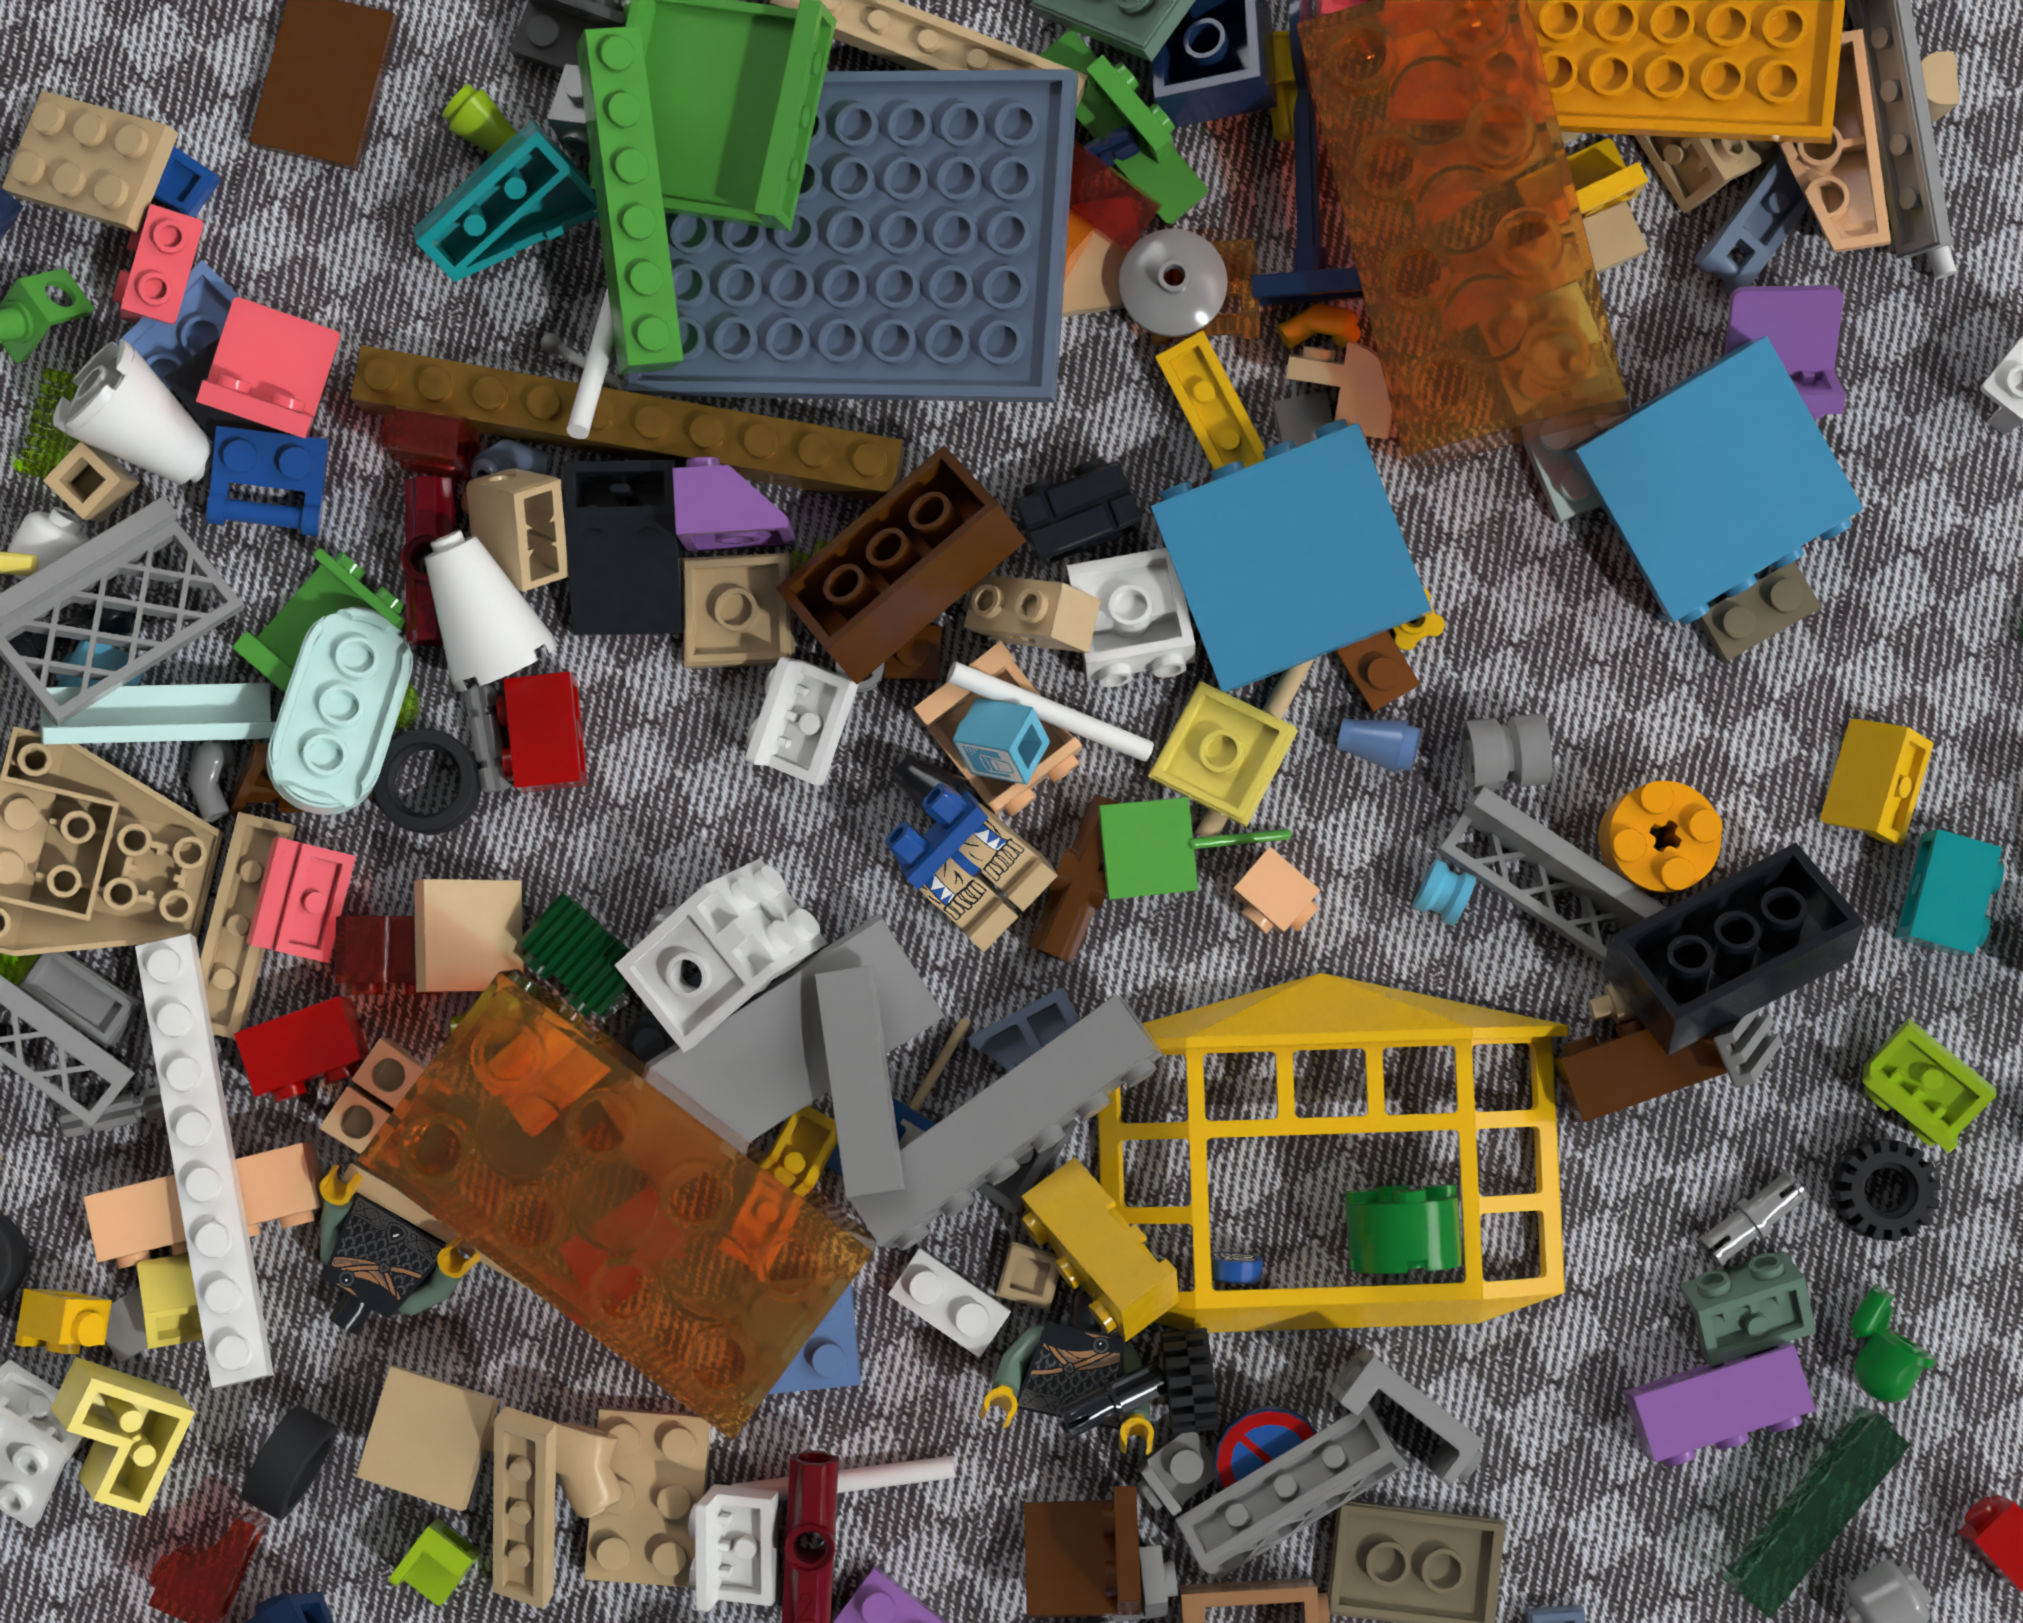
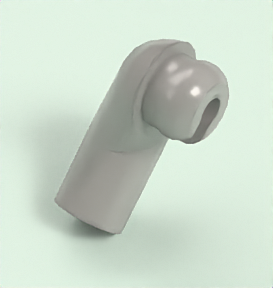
[188,740,236,822]

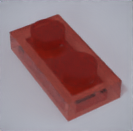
[1069,140,1163,252]

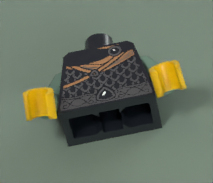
[320,1164,481,1334]
[979,1291,1154,1455]

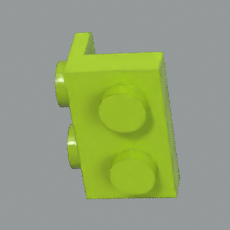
[1862,1018,1996,1153]

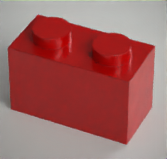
[497,671,588,793]
[233,996,370,1103]

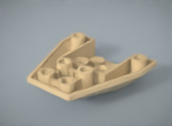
[0,726,224,956]

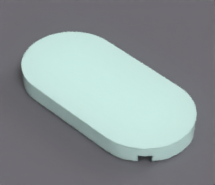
[266,607,413,815]

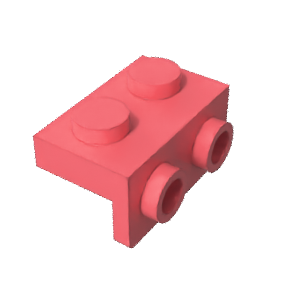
[112,204,203,325]

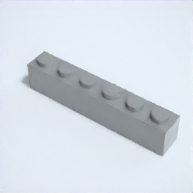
[844,995,1164,1250]

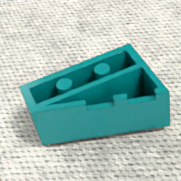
[413,118,599,282]

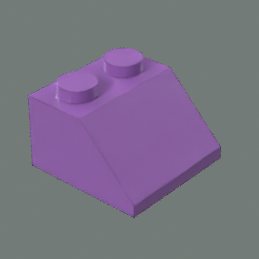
[673,457,796,552]

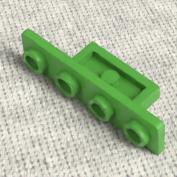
[1039,30,1208,226]

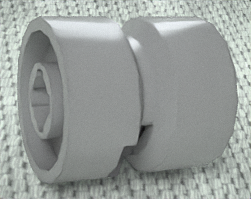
[1462,713,1552,792]

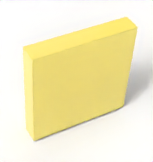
[1148,680,1298,828]

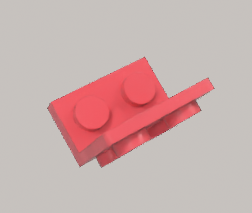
[196,297,341,438]

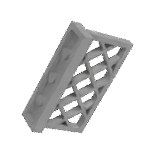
[0,496,243,727]

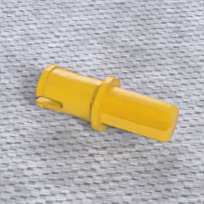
[1270,31,1298,142]

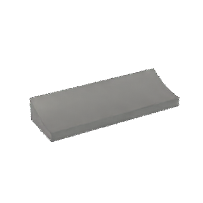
[598,913,945,1199]

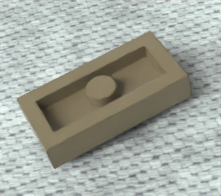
[1697,561,1822,663]

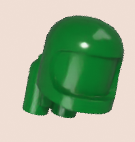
[1850,1285,1938,1403]

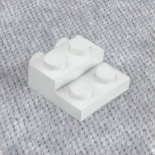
[1067,548,1195,687]

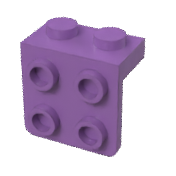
[1724,285,1846,419]

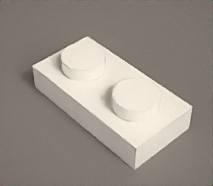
[888,1247,1011,1358]

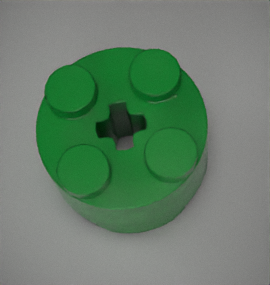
[1345,1184,1462,1274]

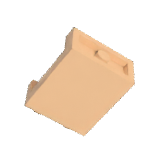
[913,641,1082,817]

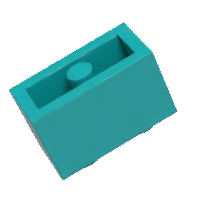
[1894,829,2005,956]

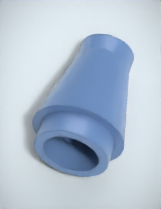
[1337,718,1421,774]

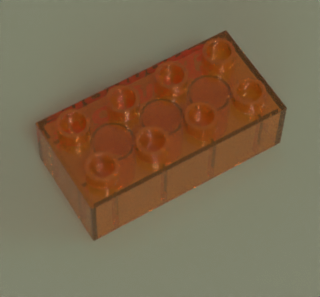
[1297,0,1631,470]
[357,969,875,1441]

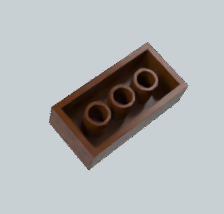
[776,445,1027,685]

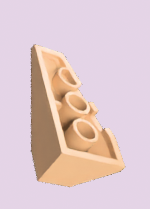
[1777,29,1891,253]

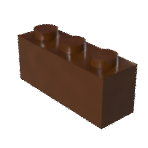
[1553,1018,1740,1123]

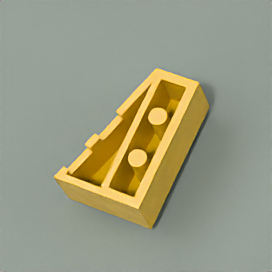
[1021,1157,1179,1342]

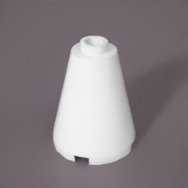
[53,339,213,485]
[424,530,558,692]

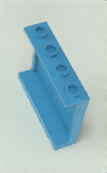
[1563,336,1864,626]
[1151,419,1433,693]

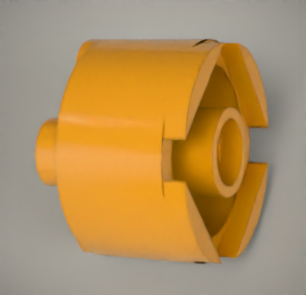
[1598,781,1723,895]

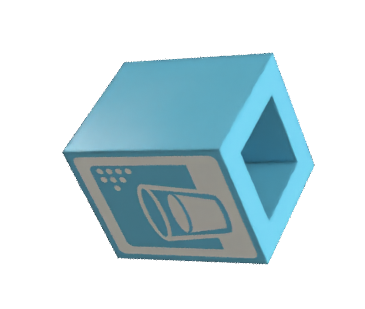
[953,697,1050,785]

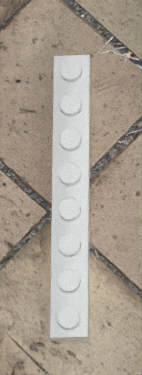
[135,934,274,1388]

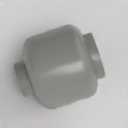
[1844,1560,1933,1623]

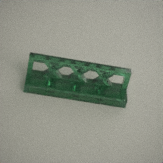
[1722,1406,1911,1619]

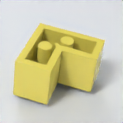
[50,1357,195,1516]

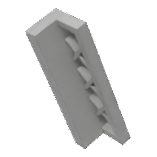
[1437,786,1667,964]
[0,974,135,1127]
[1175,1403,1409,1580]

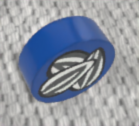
[1211,1252,1263,1284]

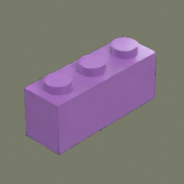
[1623,1342,1816,1467]

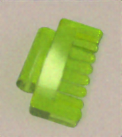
[13,368,80,480]

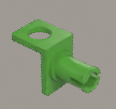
[0,268,94,364]

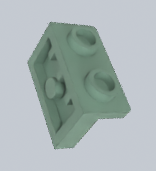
[1680,1251,1816,1367]

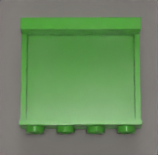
[589,0,837,232]

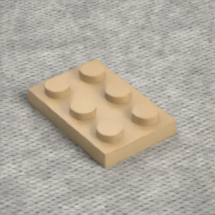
[2,90,179,233]
[584,1407,712,1588]

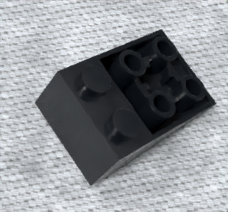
[564,460,683,636]

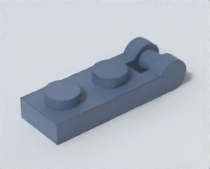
[1694,147,1809,295]

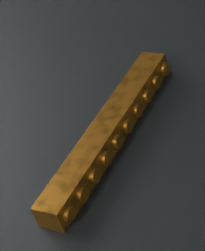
[350,345,905,502]

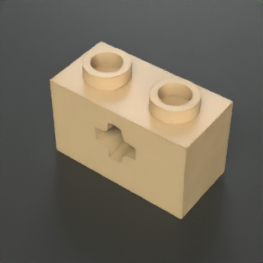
[963,575,1101,653]

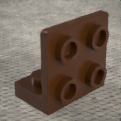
[1024,1486,1141,1618]

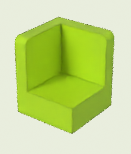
[388,1518,483,1606]

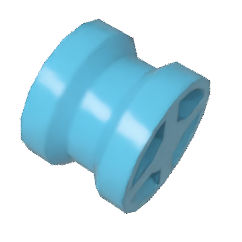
[1412,858,1477,927]

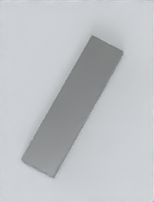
[815,965,905,1198]

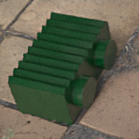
[517,892,632,1017]

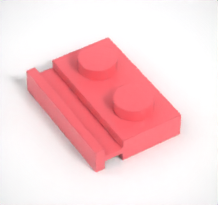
[246,836,356,963]

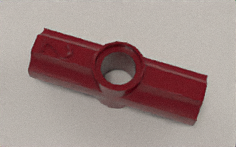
[401,476,455,646]
[782,1450,839,1623]

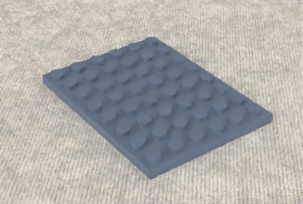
[627,69,1078,403]

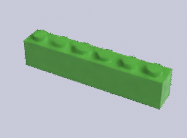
[576,26,684,375]

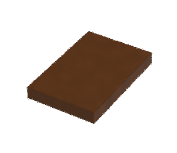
[249,0,398,172]

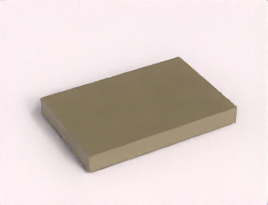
[1326,1500,1506,1623]

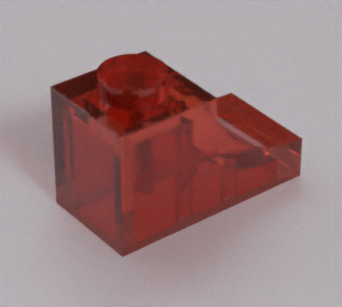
[148,1510,270,1623]

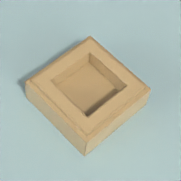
[996,1240,1060,1310]

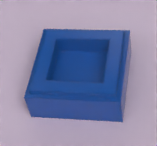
[153,146,221,218]

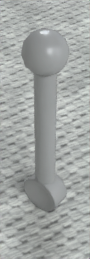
[540,333,628,392]

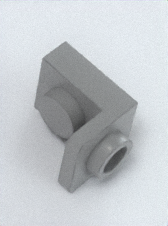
[1136,1432,1217,1516]

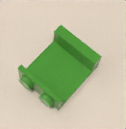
[232,548,406,694]

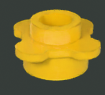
[1390,588,1445,651]

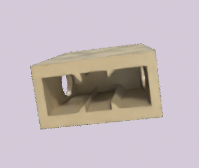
[461,468,569,592]

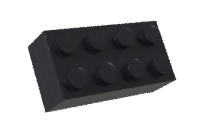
[1603,843,1865,1056]

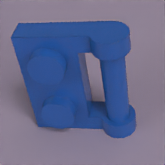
[206,425,330,537]

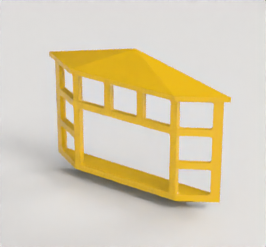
[1097,973,1569,1333]

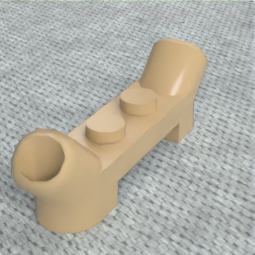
[482,1421,623,1519]

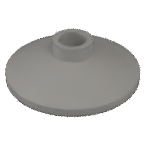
[1118,229,1228,337]

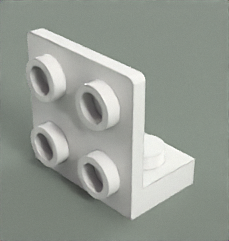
[0,1359,90,1528]

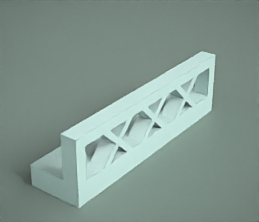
[40,683,276,745]

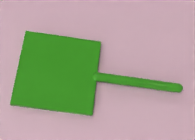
[1098,797,1292,900]

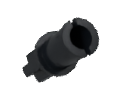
[1055,1363,1168,1440]

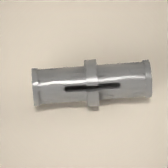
[1698,1170,1808,1267]

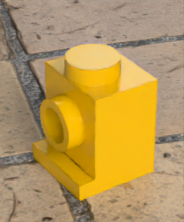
[15,1289,112,1354]

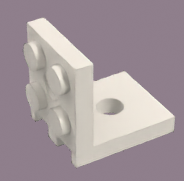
[615,858,829,1053]

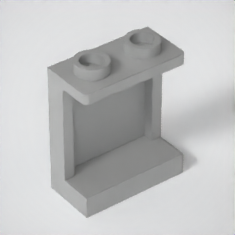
[1328,1346,1484,1487]

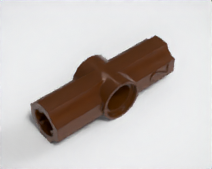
[1029,794,1120,965]

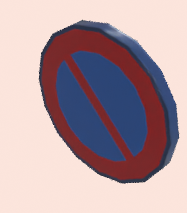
[1213,1405,1318,1490]

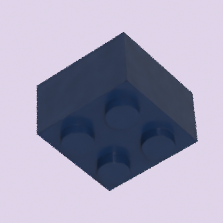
[1152,0,1278,128]

